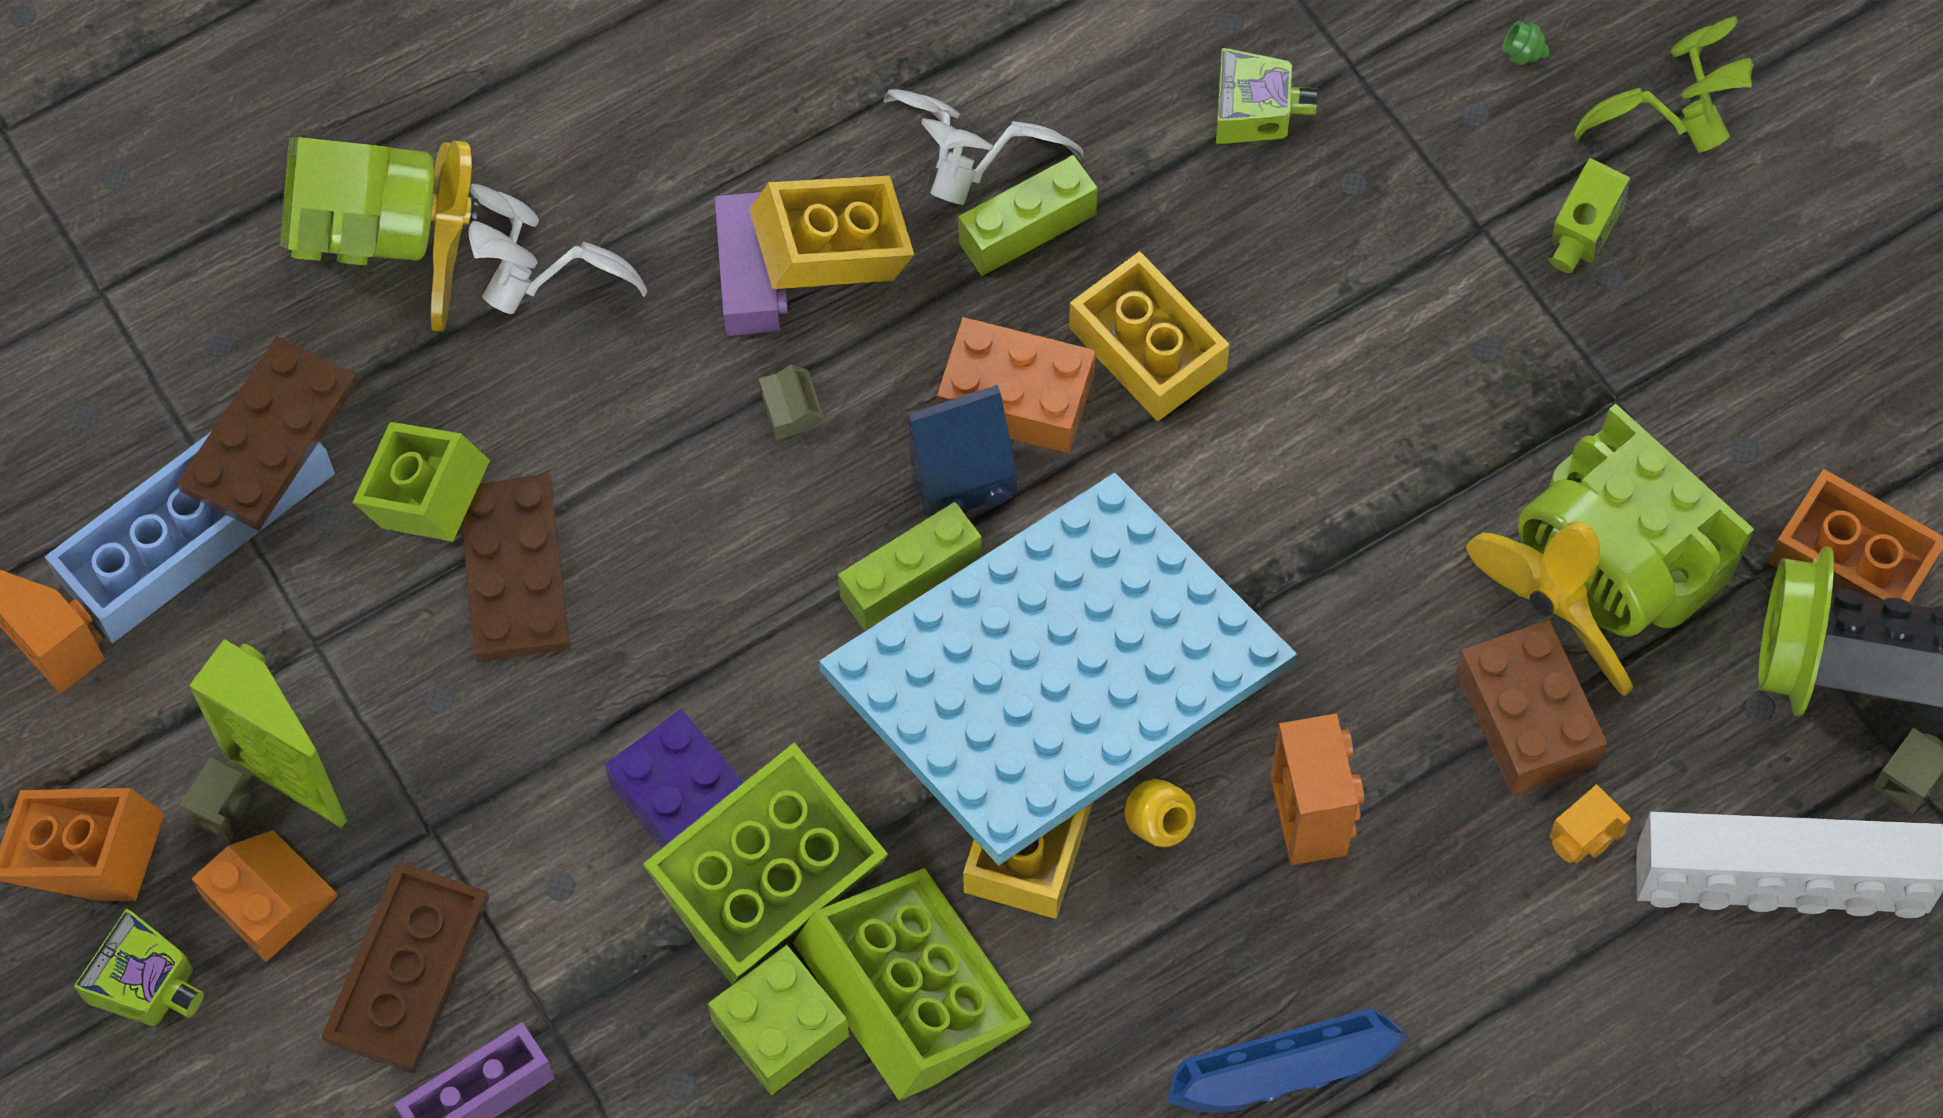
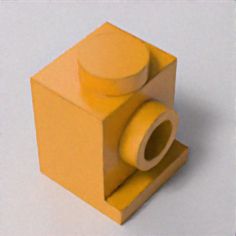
[1549,784,1631,864]

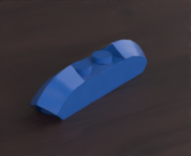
[1168,1008,1410,1113]

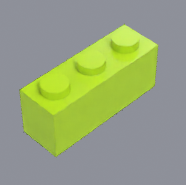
[958,155,1098,276]
[838,502,982,631]

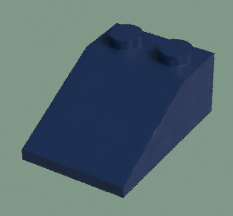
[908,385,1017,518]

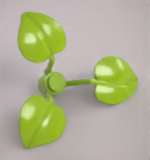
[1575,16,1754,153]

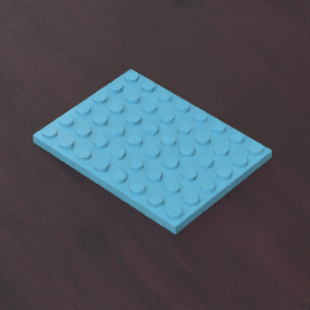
[819,473,1297,866]

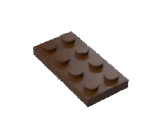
[176,336,358,531]
[461,474,571,662]
[321,861,490,1074]

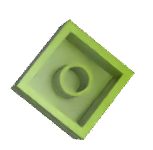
[352,422,490,542]
[708,945,849,1096]

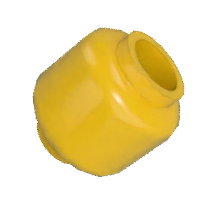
[1124,779,1196,848]

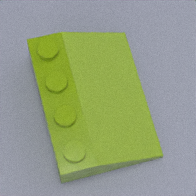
[189,639,347,828]
[643,742,888,985]
[793,868,1032,1101]

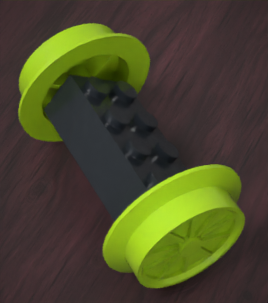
[1758,546,1943,717]

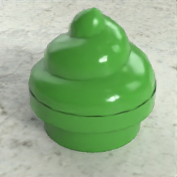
[1502,21,1549,65]

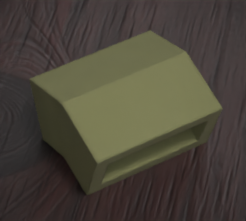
[759,364,824,440]

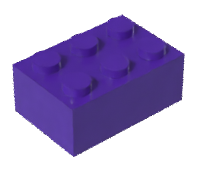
[604,708,744,848]

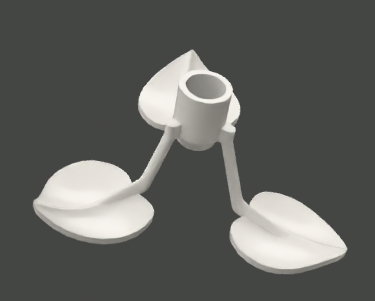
[884,89,1084,205]
[468,184,647,314]

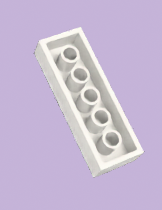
[1636,812,1943,918]

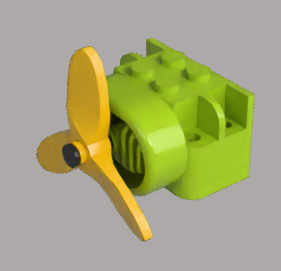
[280,137,478,332]
[1466,404,1754,696]

